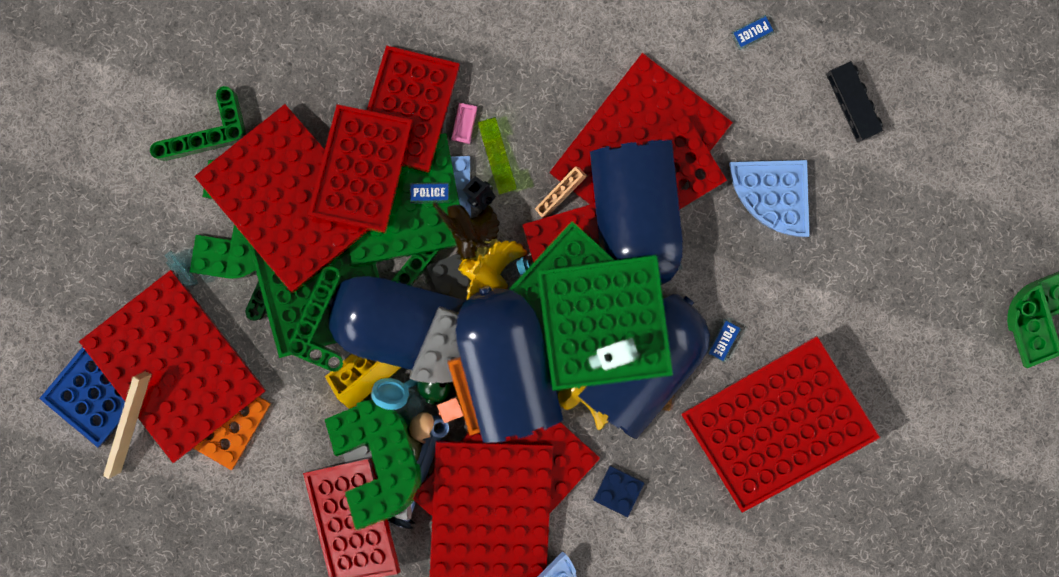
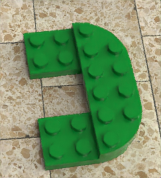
[189,159,256,279]
[1007,272,1059,369]
[324,401,421,530]

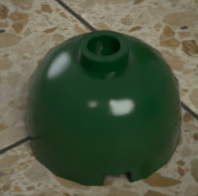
[417,381,455,405]

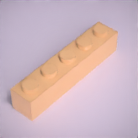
[535,166,587,218]

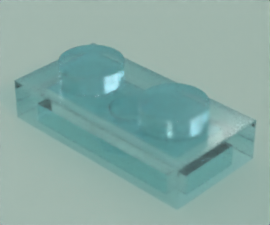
[164,251,198,288]
[400,388,427,429]

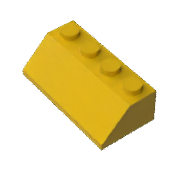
[325,354,401,409]

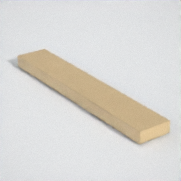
[104,371,151,479]

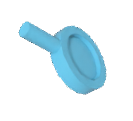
[371,378,417,410]

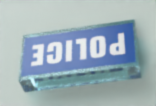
[731,15,775,50]
[410,183,449,204]
[707,319,742,362]

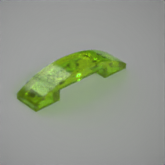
[477,117,517,195]

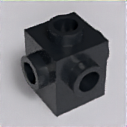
[463,176,496,211]

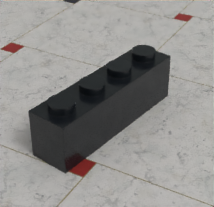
[826,61,883,143]

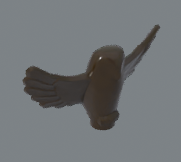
[433,202,500,259]

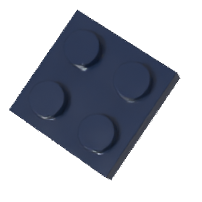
[593,465,644,518]

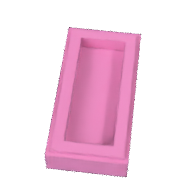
[451,103,478,144]

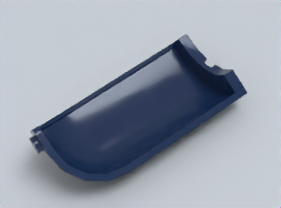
[590,140,683,285]
[327,276,466,370]
[455,286,563,443]
[579,294,710,439]

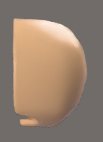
[409,412,434,444]

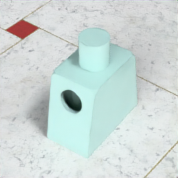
[589,338,639,370]

